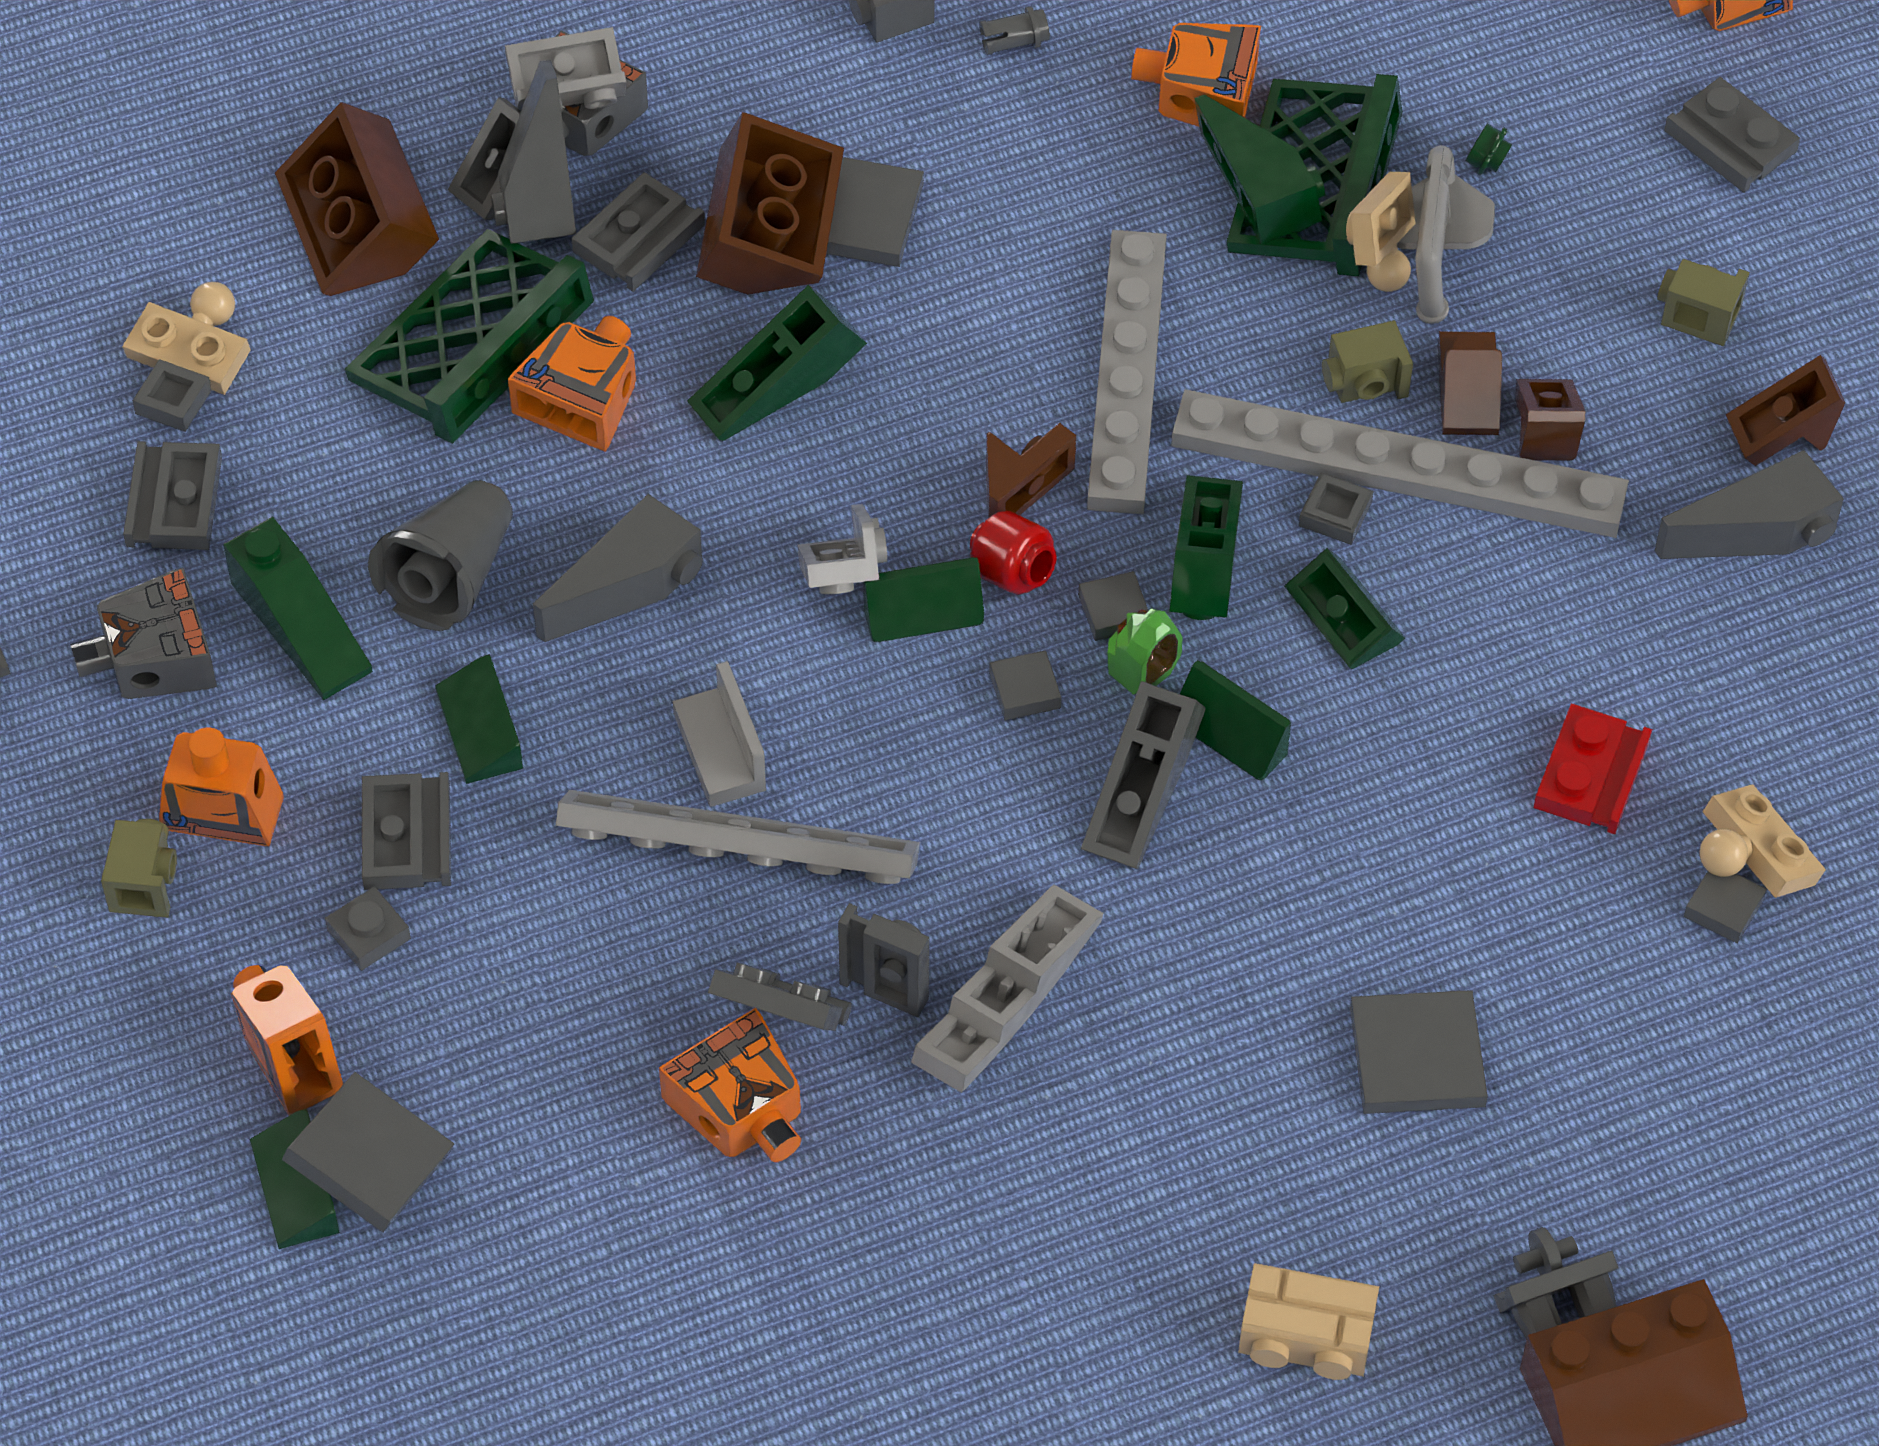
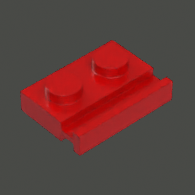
[1533,703,1653,834]

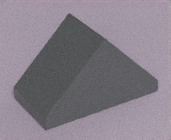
[448,97,521,220]

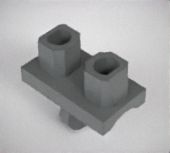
[1493,1227,1619,1340]

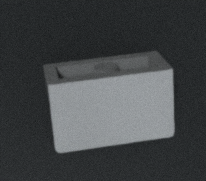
[673,661,766,807]

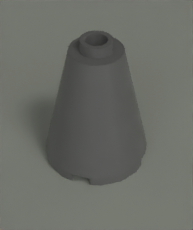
[368,480,513,631]

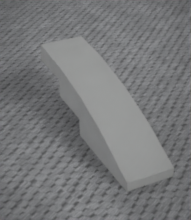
[911,884,1104,1093]

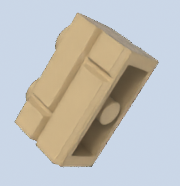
[1238,1263,1379,1380]

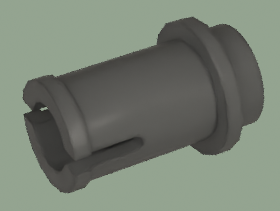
[979,6,1050,55]

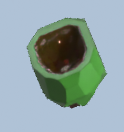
[1107,608,1183,695]

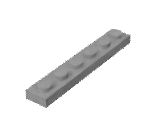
[1087,230,1167,514]
[556,790,920,884]

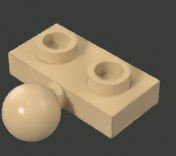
[1346,172,1416,292]
[122,282,251,395]
[1699,784,1826,898]

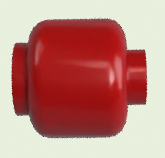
[970,511,1057,595]

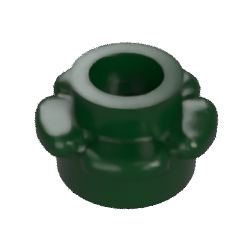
[1465,123,1512,175]

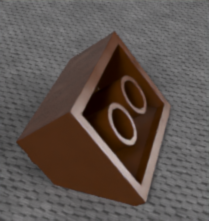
[275,102,439,296]
[696,112,844,295]
[1520,1279,1748,1446]

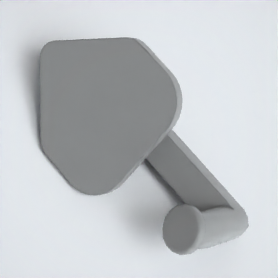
[1397,145,1495,324]

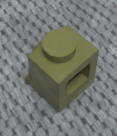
[1657,259,1750,346]
[1322,320,1413,403]
[101,819,177,918]

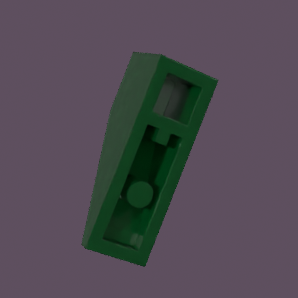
[1194,94,1325,244]
[687,285,867,442]
[1169,475,1243,620]
[223,516,373,700]

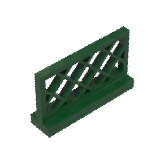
[1227,74,1403,277]
[345,229,594,444]

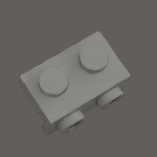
[505,27,627,112]
[797,504,887,594]

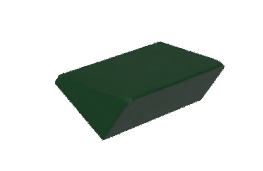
[1284,548,1405,669]
[863,557,984,642]
[435,654,523,784]
[1180,660,1291,780]
[250,1108,340,1249]

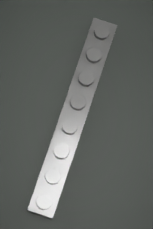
[1171,389,1629,538]

